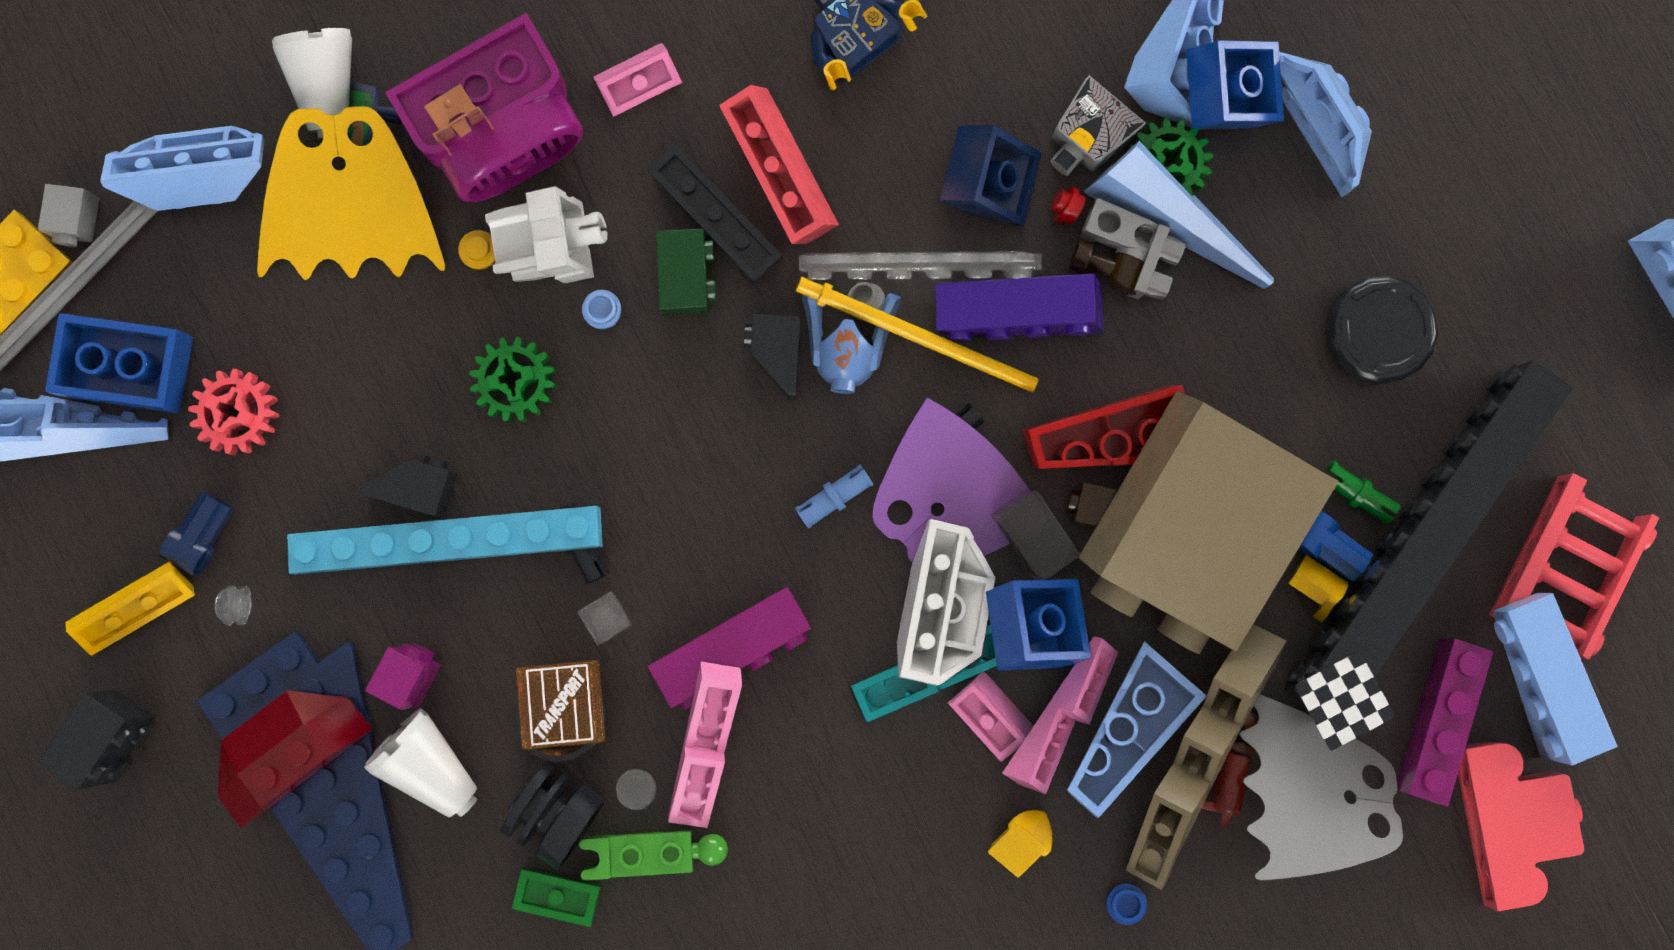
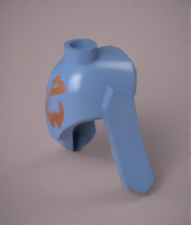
[802,293,901,394]

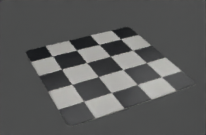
[1296,652,1395,751]

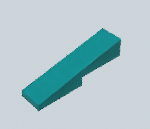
[851,624,997,722]

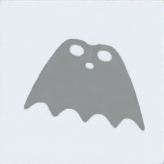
[1240,695,1403,880]

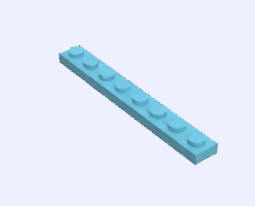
[287,506,603,575]

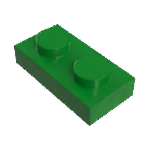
[512,867,602,927]

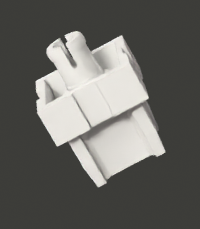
[485,186,607,283]

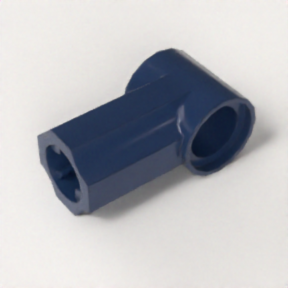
[159,492,234,577]

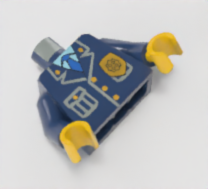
[810,0,927,90]

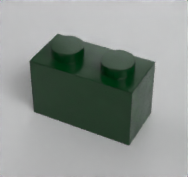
[656,229,716,316]

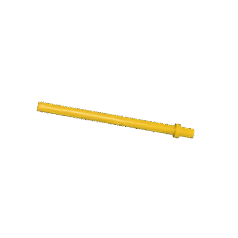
[795,276,1038,392]

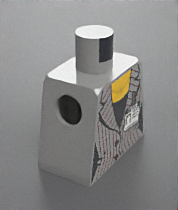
[1050,75,1146,176]

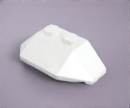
[897,519,995,686]

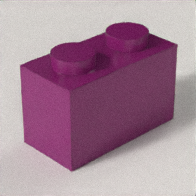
[365,643,442,710]

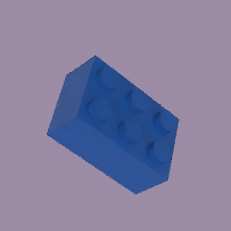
[45,313,193,414]

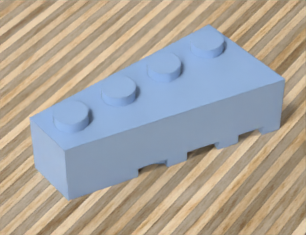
[1493,593,1618,766]
[1066,641,1206,818]

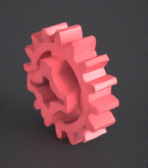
[188,369,279,455]

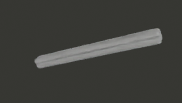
[0,201,158,371]

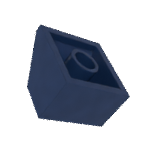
[940,125,1042,227]

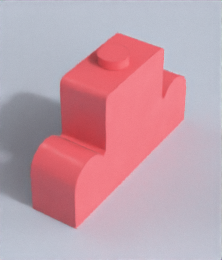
[1458,741,1584,911]

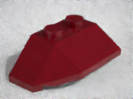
[218,690,373,829]

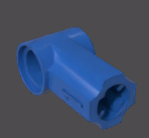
[1298,511,1373,582]

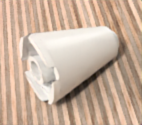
[272,28,352,139]
[364,708,477,818]

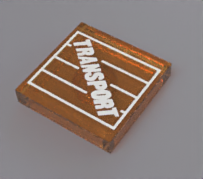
[516,660,606,750]

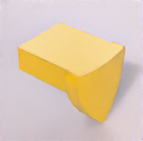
[1288,555,1348,623]
[988,810,1053,878]

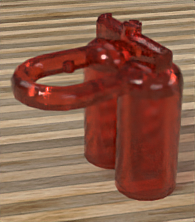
[1201,753,1251,827]

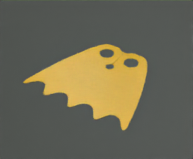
[257,106,445,280]

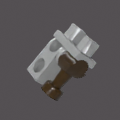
[1068,198,1186,300]

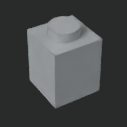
[38,184,100,247]

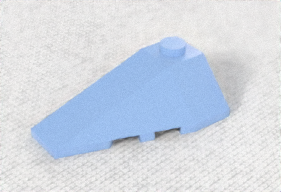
[1124,0,1224,128]

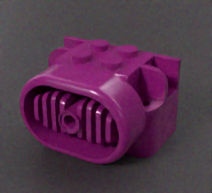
[385,13,583,202]

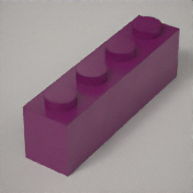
[647,587,812,711]
[1397,638,1494,807]

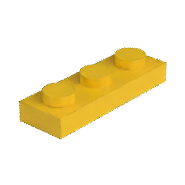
[65,561,195,656]

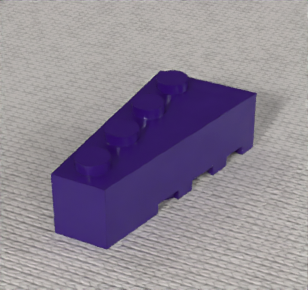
[935,274,1104,342]

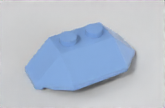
[1279,52,1372,197]
[100,126,265,211]

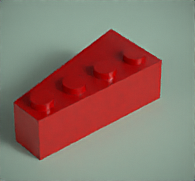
[1022,385,1184,469]

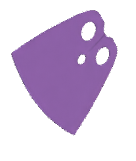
[872,398,1047,563]

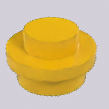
[458,230,495,270]

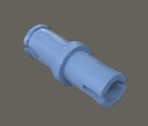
[795,464,874,529]

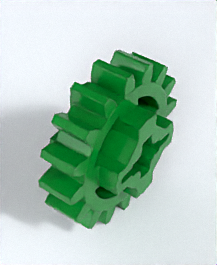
[1128,118,1213,196]
[469,337,557,423]

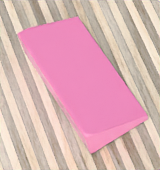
[593,43,682,117]
[948,672,1034,762]

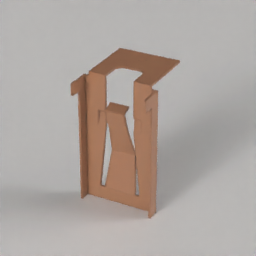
[424,84,494,156]

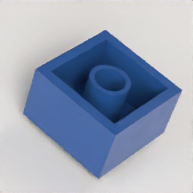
[1186,40,1284,129]
[986,579,1091,671]

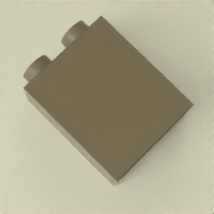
[1079,391,1339,654]

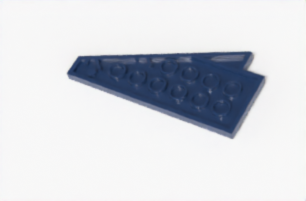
[196,631,414,950]

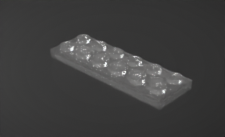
[799,251,1042,280]

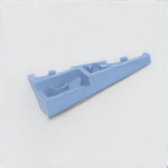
[1084,141,1274,289]
[0,388,169,462]

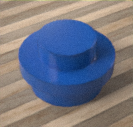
[1106,883,1147,925]

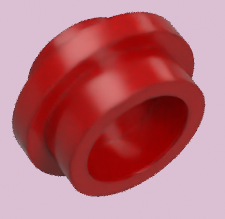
[1051,186,1086,225]

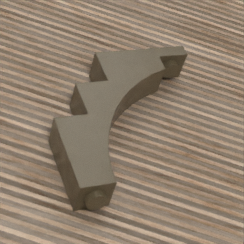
[1126,624,1287,890]

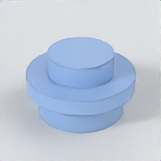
[582,290,622,329]

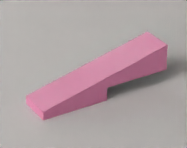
[1002,636,1118,794]
[668,662,742,828]

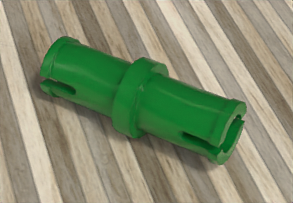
[1324,461,1401,525]

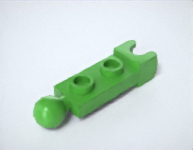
[579,830,728,880]

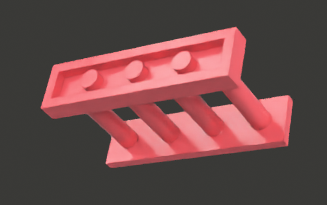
[1489,473,1659,660]

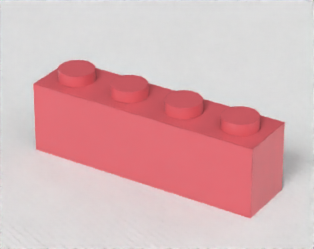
[719,85,839,244]

